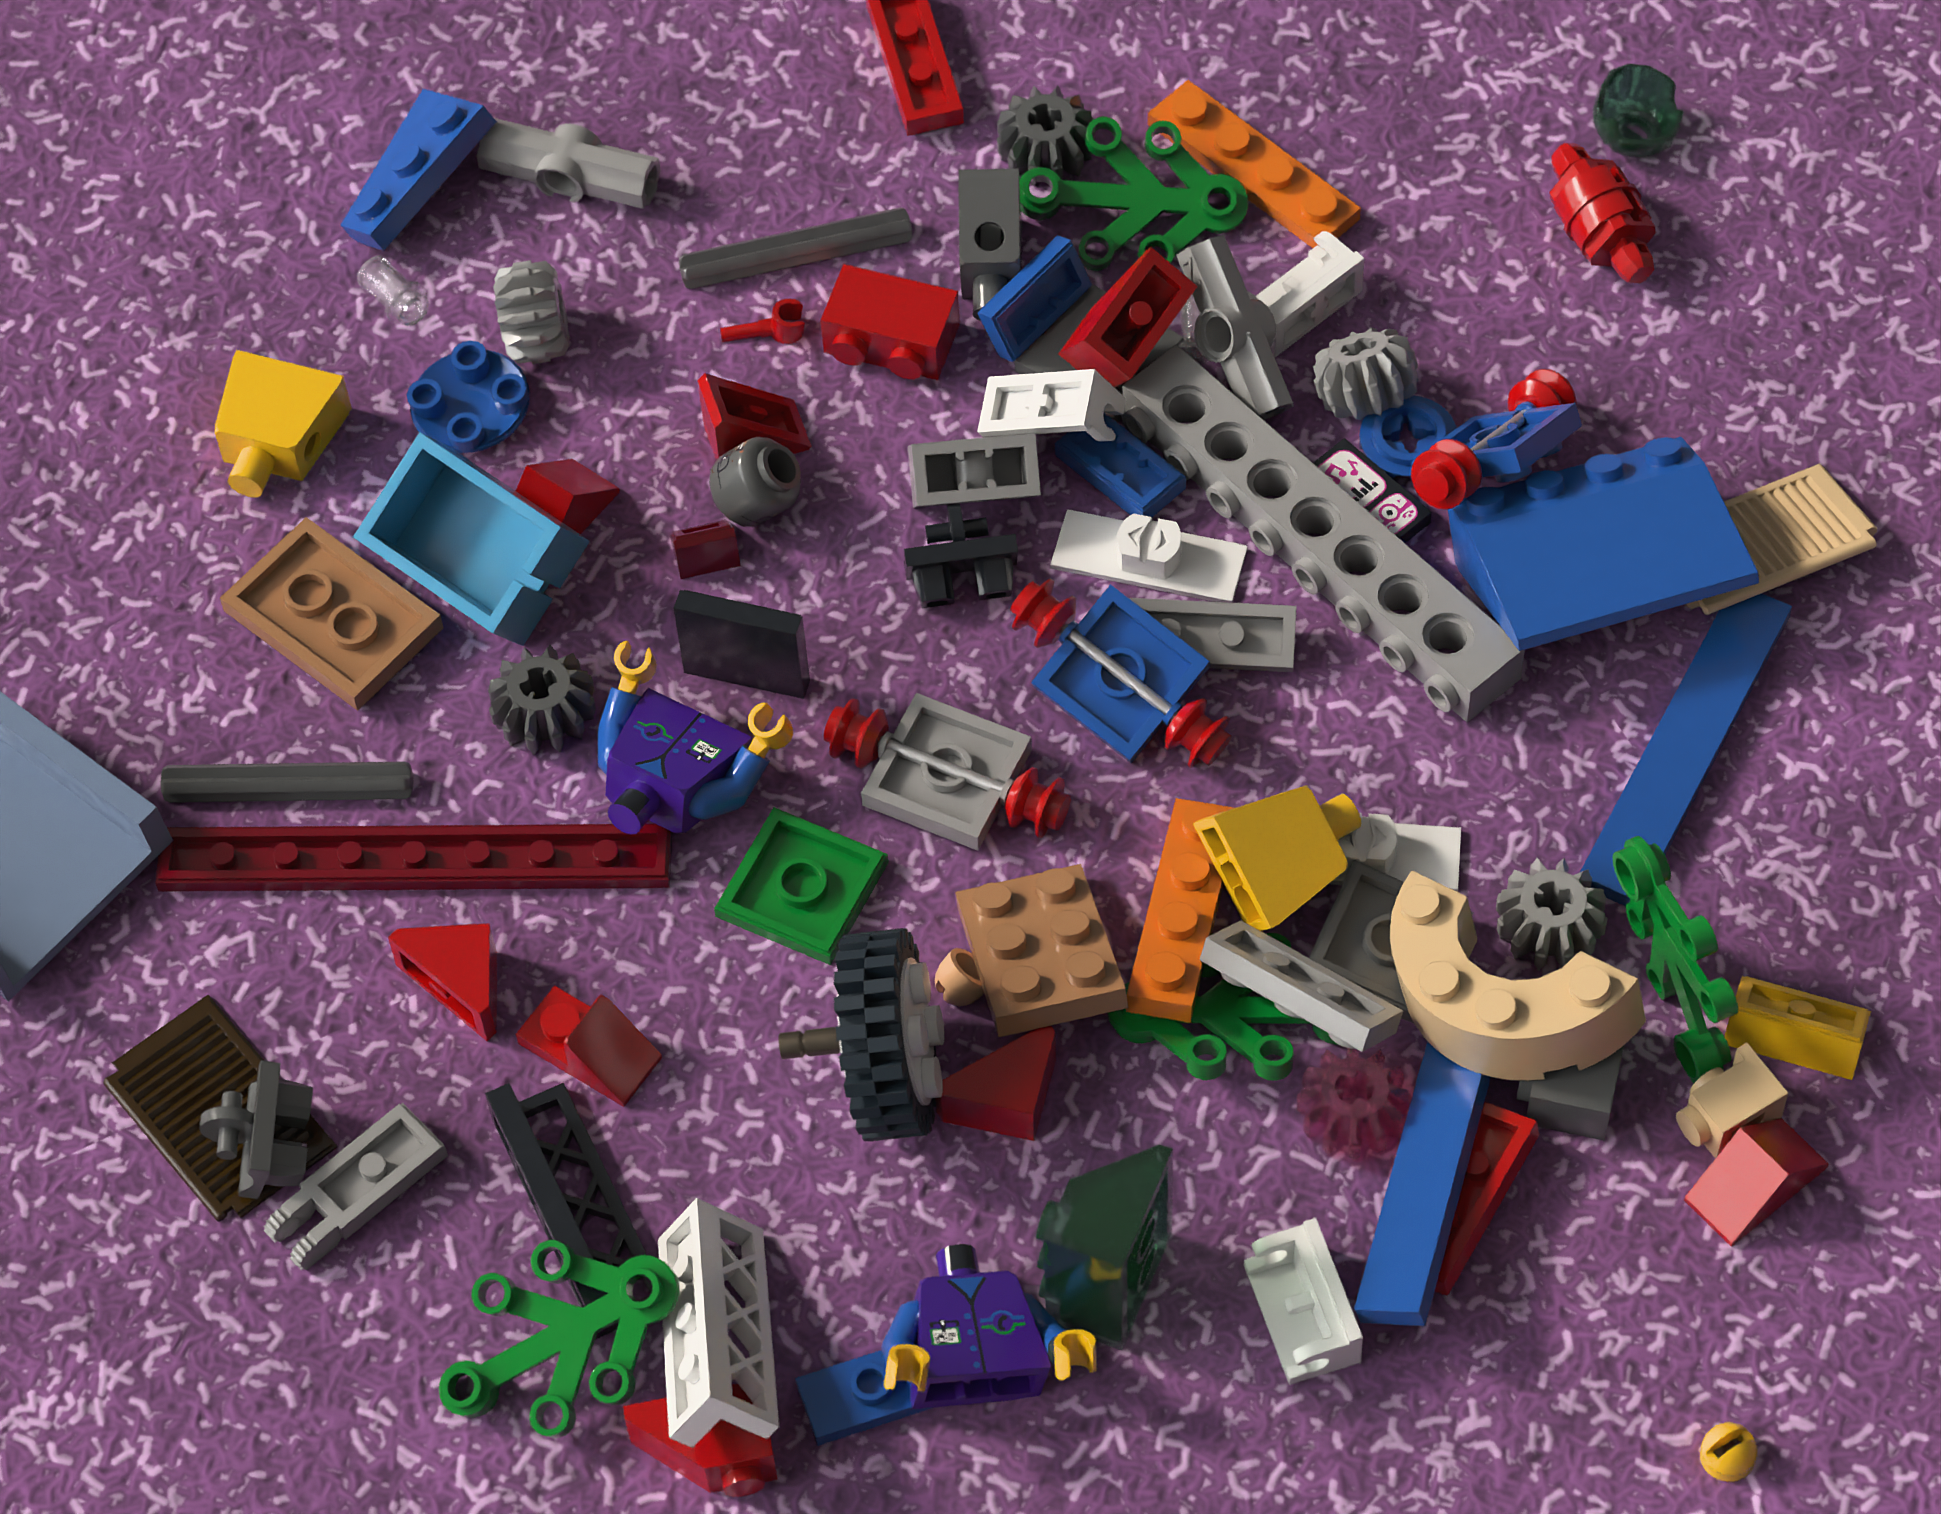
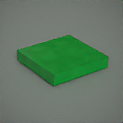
[714,807,889,965]

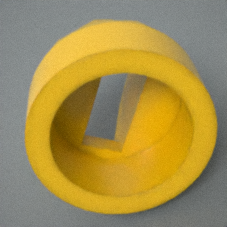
[1700,1422,1757,1482]

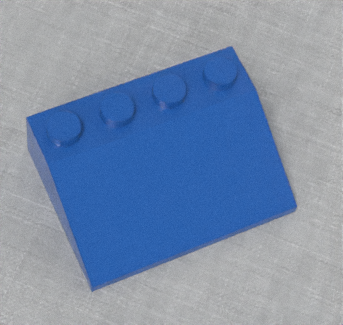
[1448,437,1759,651]

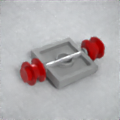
[823,693,1071,851]

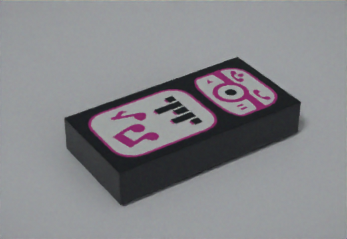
[1313,438,1432,543]

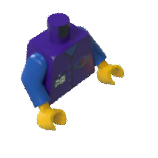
[598,641,793,834]
[881,1244,1097,1409]

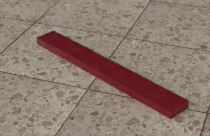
[155,824,673,892]

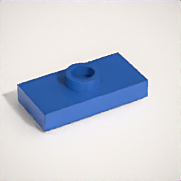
[977,235,1092,362]
[1055,412,1186,517]
[795,1350,935,1446]

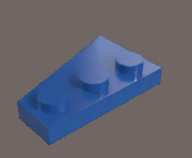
[340,89,497,251]

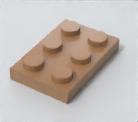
[220,517,444,711]
[955,864,1128,1037]

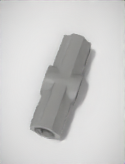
[477,118,661,209]
[1176,235,1294,420]

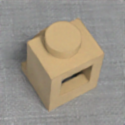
[1676,1043,1788,1158]

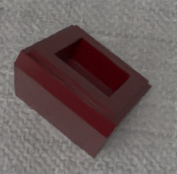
[670,520,741,579]

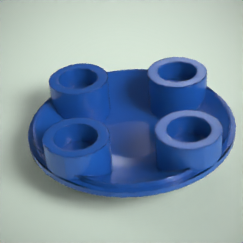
[407,341,530,453]

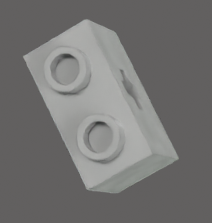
[907,433,1041,508]

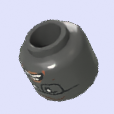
[709,437,801,527]

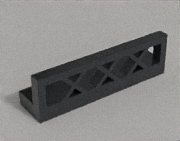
[485,1083,653,1339]

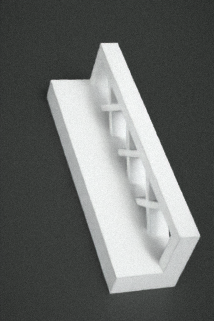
[658,1198,779,1448]

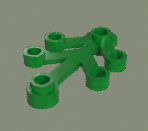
[1020,117,1248,271]
[1613,836,1738,1083]
[1107,933,1339,1081]
[439,1240,679,1438]

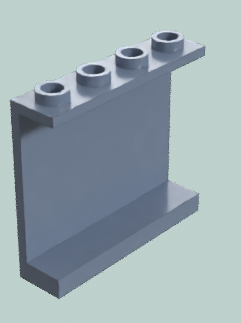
[0,691,173,1001]

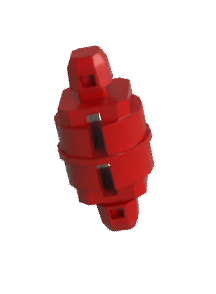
[1549,143,1656,283]

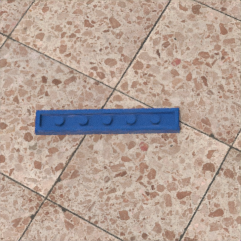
[1580,593,1792,906]
[1354,1041,1491,1326]

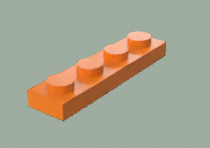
[1148,80,1361,249]
[1126,798,1234,1023]

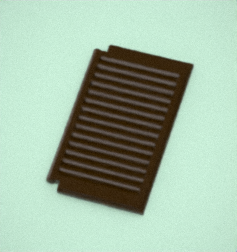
[103,995,338,1222]

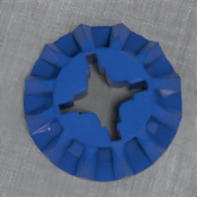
[1359,395,1457,479]

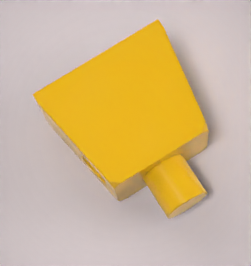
[215,350,352,498]
[1193,785,1361,931]

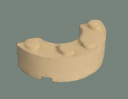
[1390,870,1646,1081]

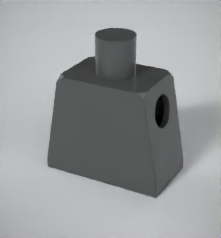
[959,169,1022,321]

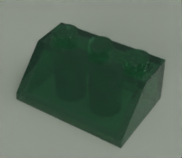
[1036,1144,1173,1351]

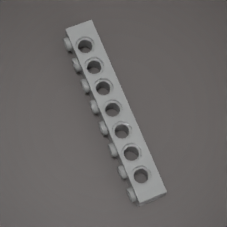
[1122,344,1525,723]

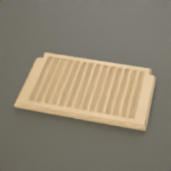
[1685,463,1877,615]

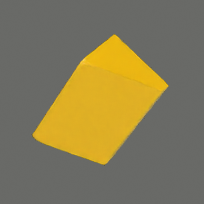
[1724,976,1871,1080]

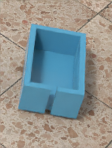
[353,432,590,646]

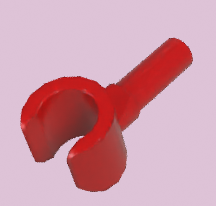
[720,298,805,344]

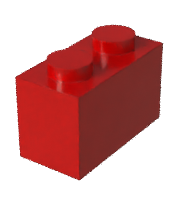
[820,264,960,380]

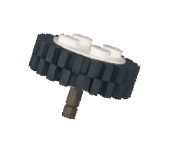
[779,928,944,1142]

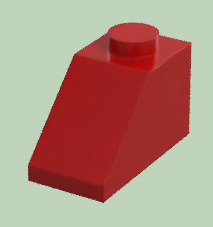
[1058,247,1198,387]
[623,1383,778,1497]

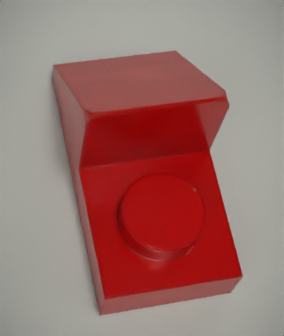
[516,985,662,1107]

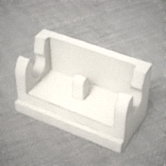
[1247,231,1364,357]
[977,369,1126,441]
[1244,1218,1363,1385]

